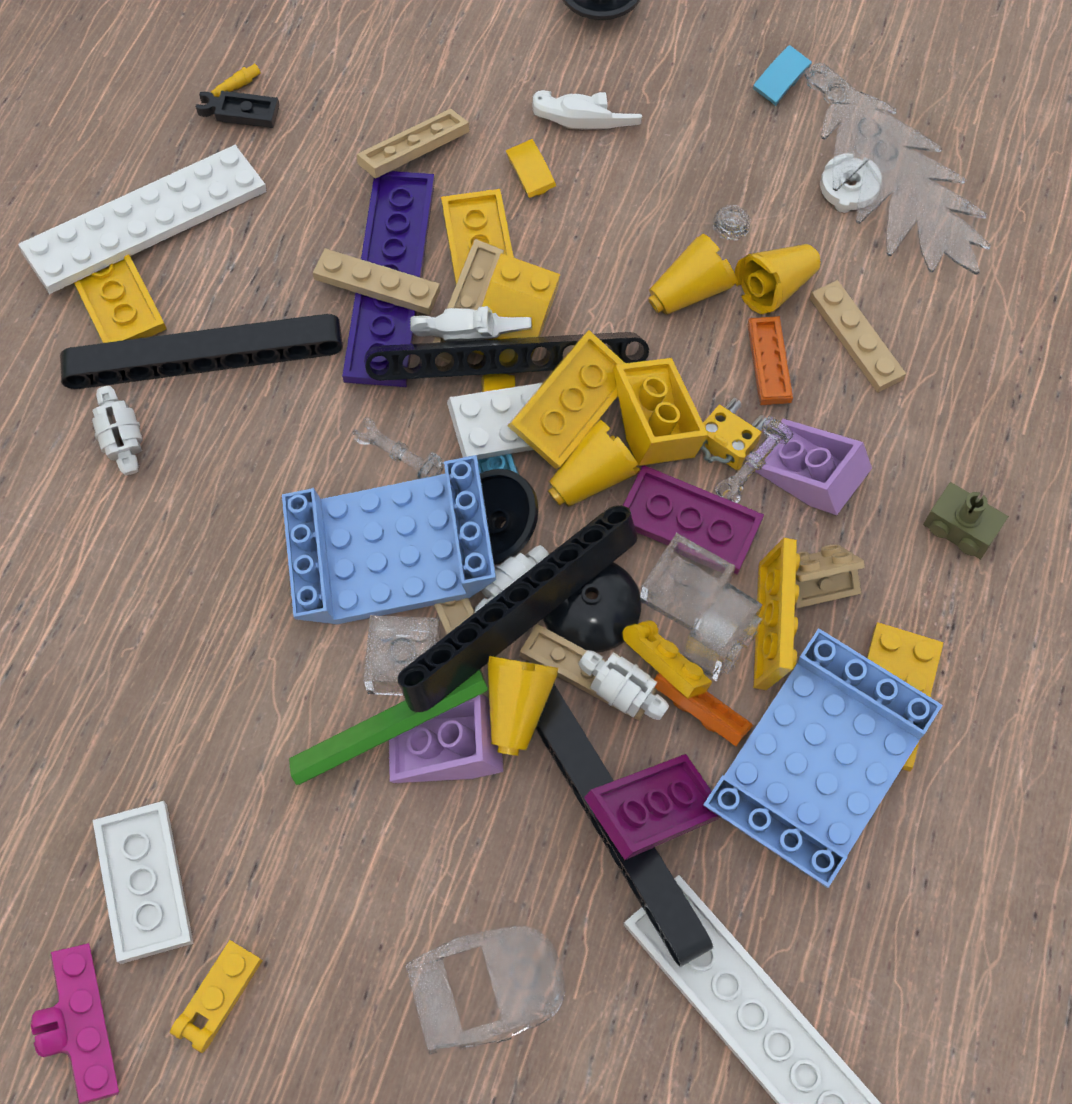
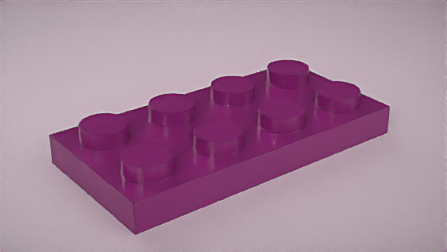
[623,465,764,575]
[584,754,720,860]

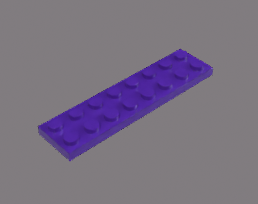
[342,171,435,387]

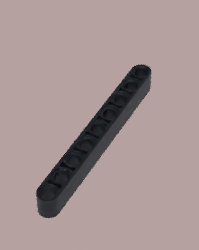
[60,314,343,389]
[364,332,649,381]
[397,505,638,712]
[535,684,713,967]

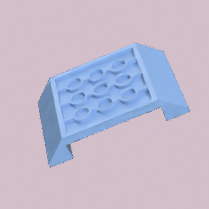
[282,455,496,624]
[703,628,943,888]

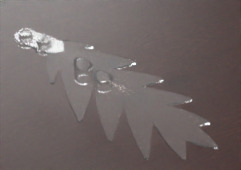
[805,63,991,275]

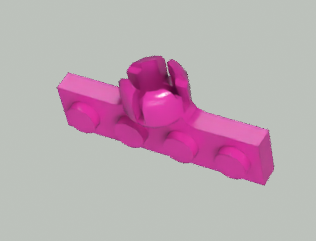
[31,943,119,1104]

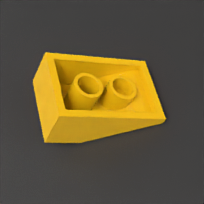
[473,253,560,363]
[613,358,709,466]

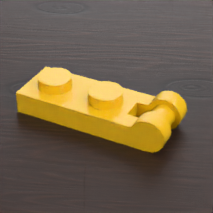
[623,620,712,699]
[170,940,263,1053]

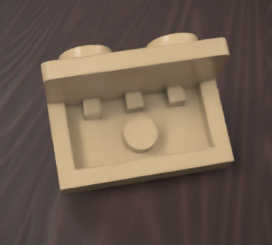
[795,545,865,608]

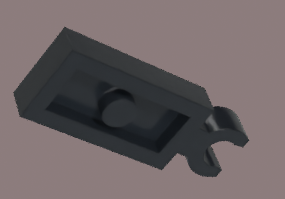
[196,91,280,128]

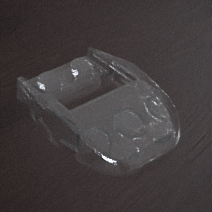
[405,926,565,1054]

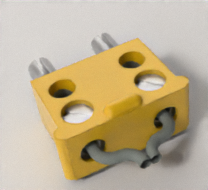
[701,398,768,470]

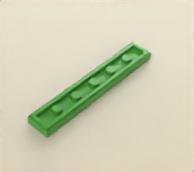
[289,669,488,785]

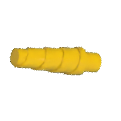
[210,63,261,97]

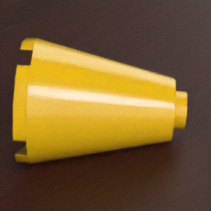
[648,234,737,315]
[735,244,821,314]
[548,420,641,507]
[487,656,558,756]

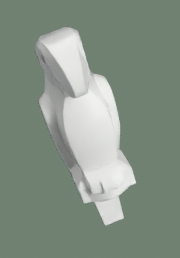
[532,90,642,130]
[410,306,532,342]

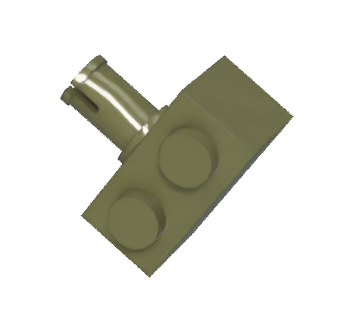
[923,482,1009,560]

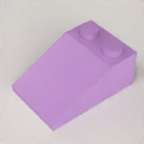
[747,419,872,515]
[389,694,503,783]

